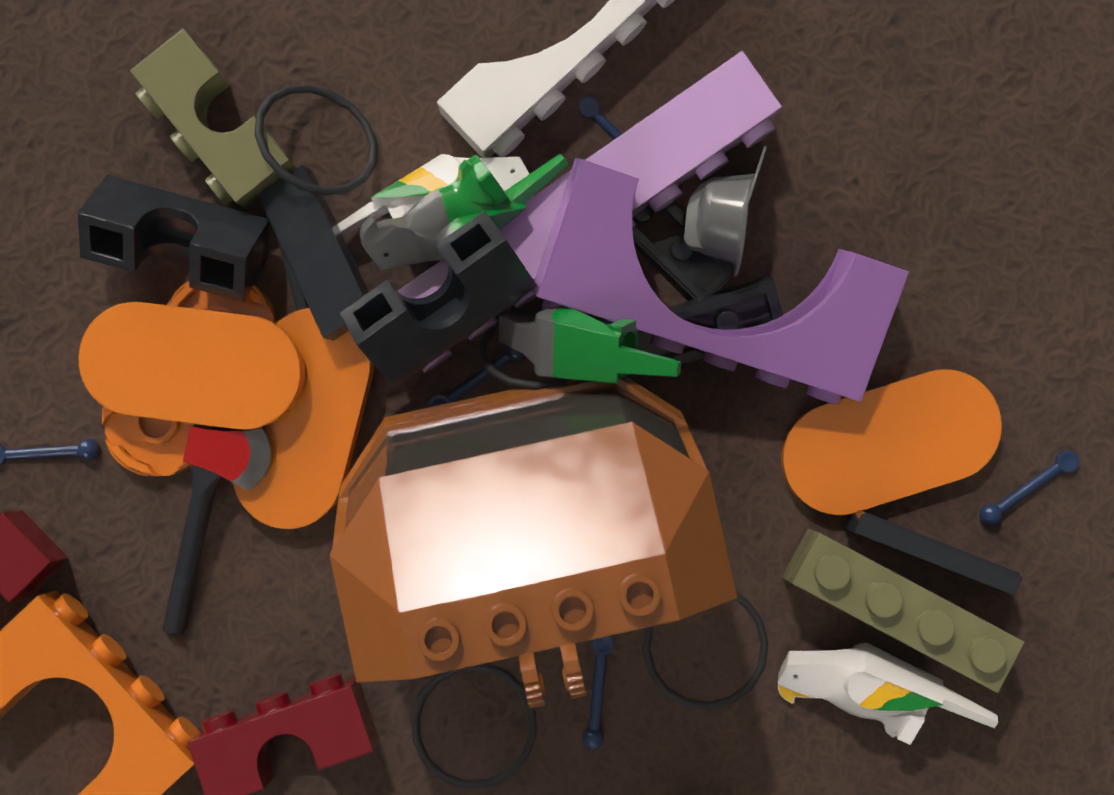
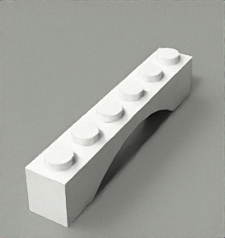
[437,0,674,158]

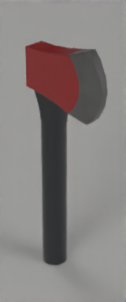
[162,424,272,635]

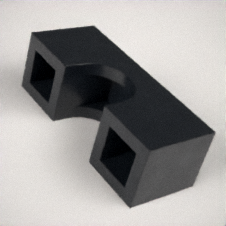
[77,175,269,302]
[340,211,538,388]

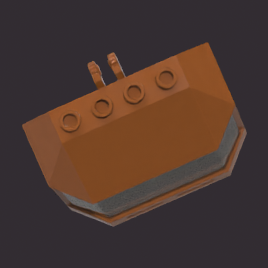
[329,376,738,708]

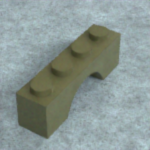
[782,529,1024,693]

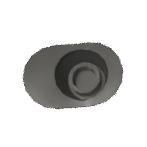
[684,145,767,277]

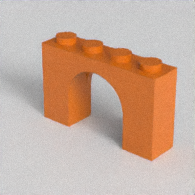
[0,591,200,795]

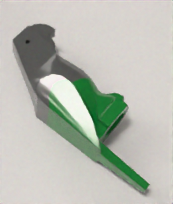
[360,154,568,270]
[499,307,681,384]

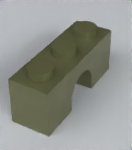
[130,29,297,211]

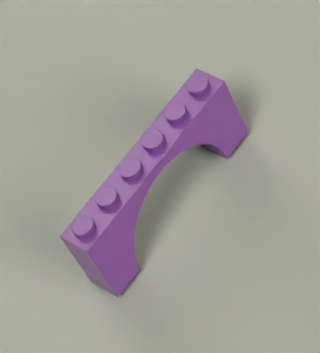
[532,158,909,405]

